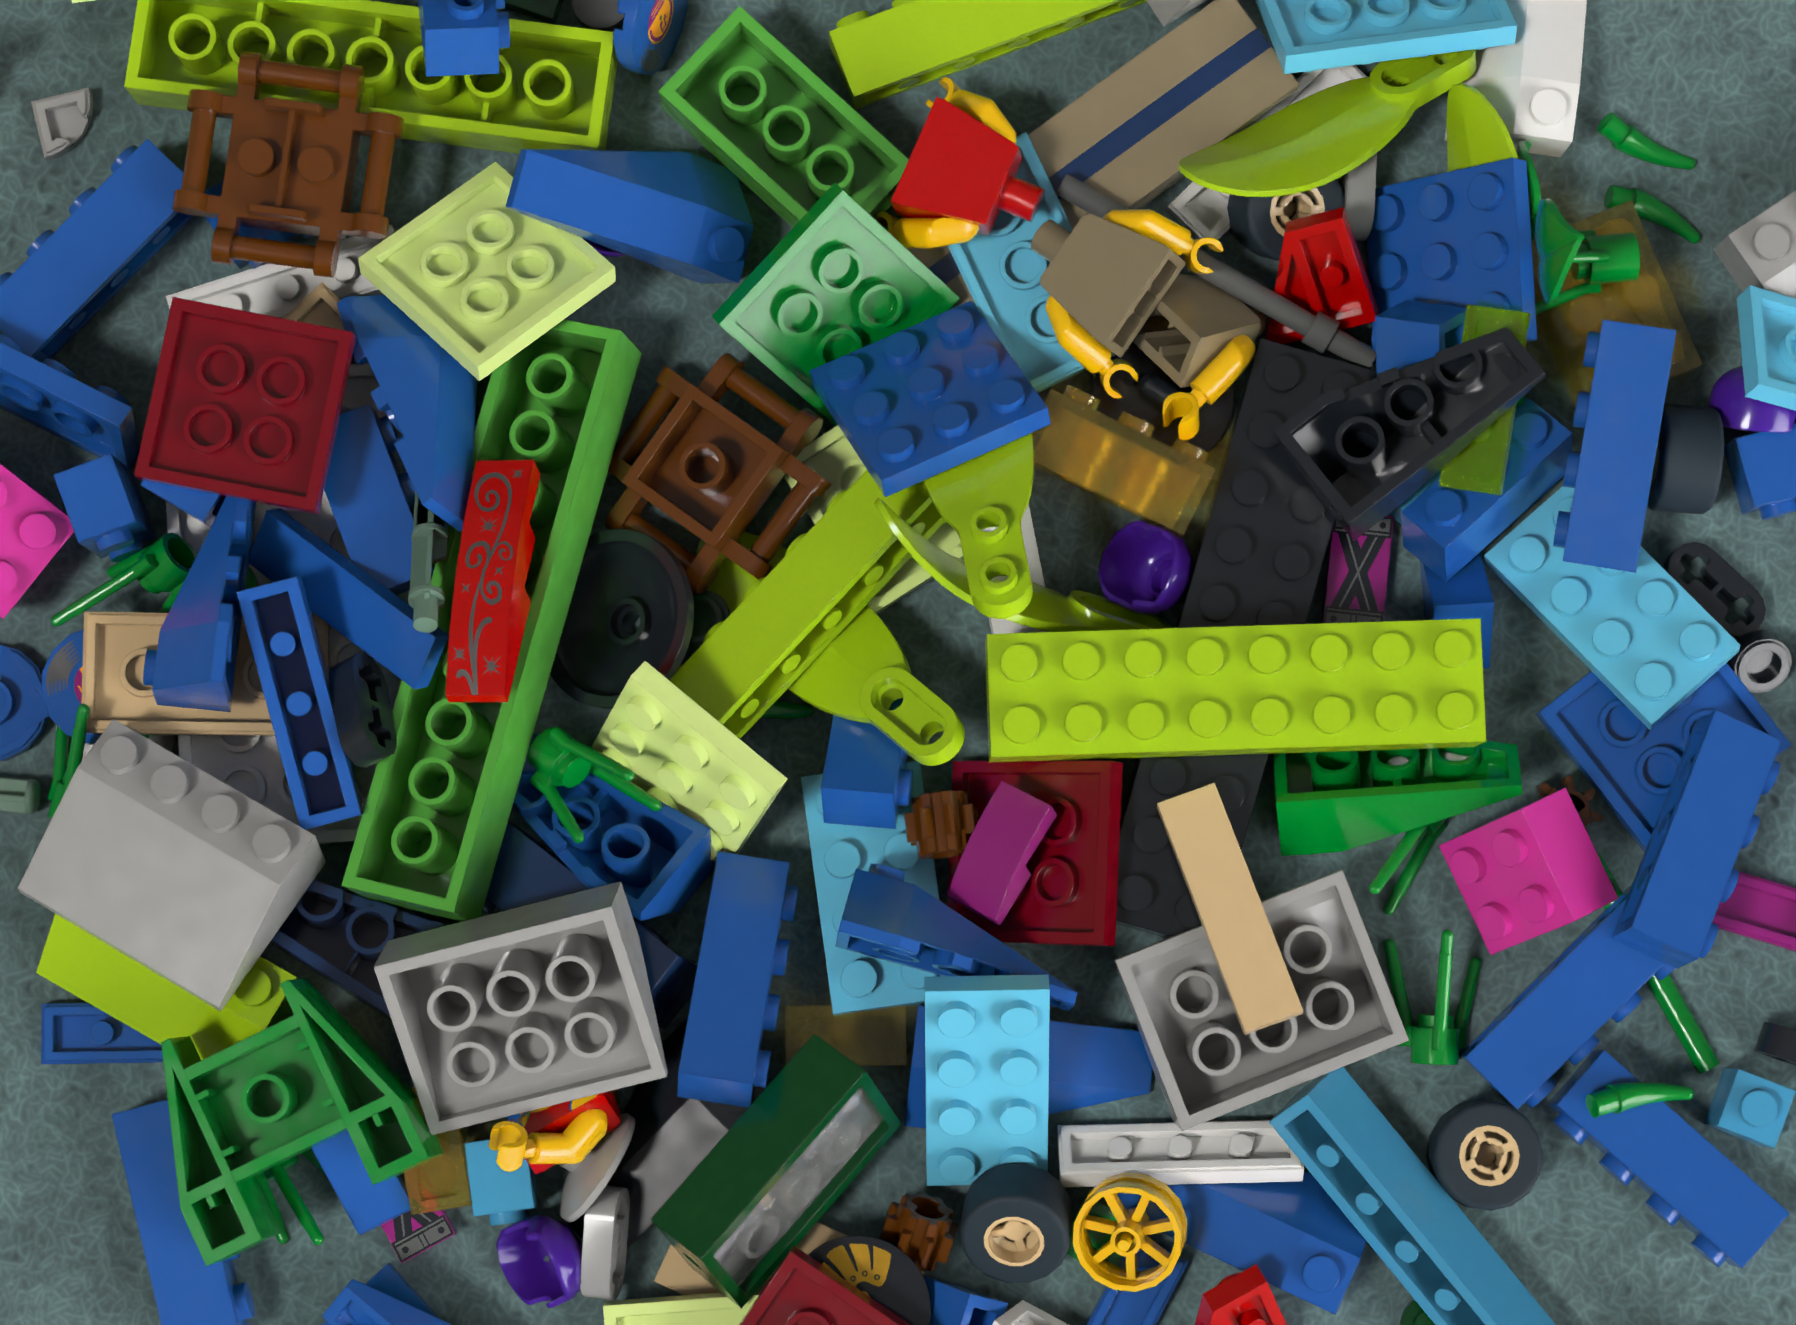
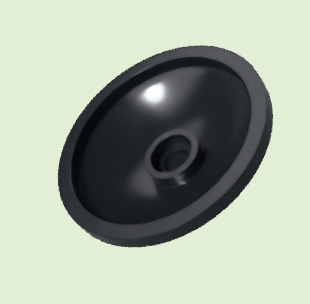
[550,529,694,709]

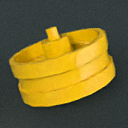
[1073,1172,1187,1292]

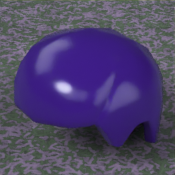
[1709,366,1796,433]
[1098,520,1193,615]
[496,1215,582,1308]

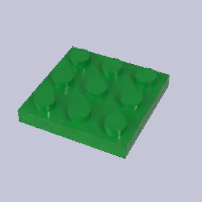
[712,183,960,426]

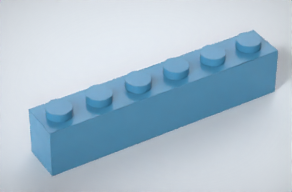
[1269,1067,1556,1325]

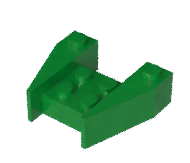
[161,979,444,1266]

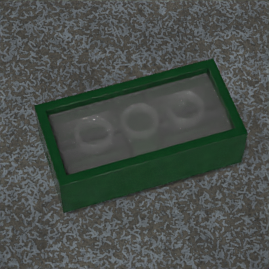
[650,1033,901,1309]

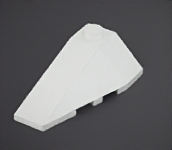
[1444,0,1587,157]

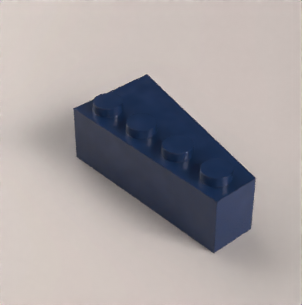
[483,820,698,1029]
[270,880,447,1022]

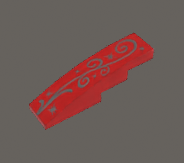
[445,460,541,702]

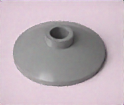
[560,1113,635,1222]

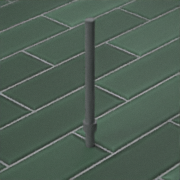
[1056,173,1376,369]

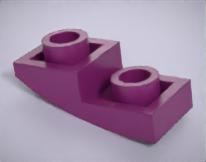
[947,781,1057,925]

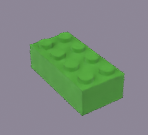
[658,6,909,228]

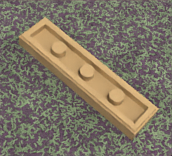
[1157,783,1303,1035]

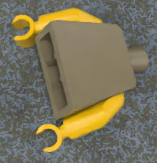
[1031,209,1223,398]
[1133,274,1266,440]

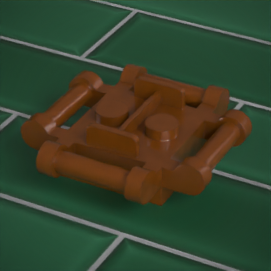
[172,51,404,278]
[605,353,832,594]

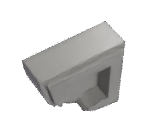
[31,88,93,161]

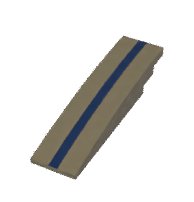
[907,0,1299,310]

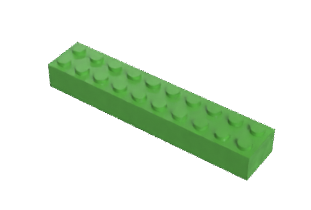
[341,319,642,922]

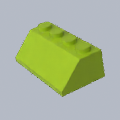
[36,914,298,1060]

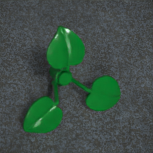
[1512,140,1640,410]

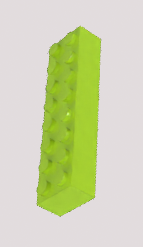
[124,0,618,154]
[985,618,1486,763]

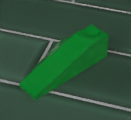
[1273,740,1523,856]

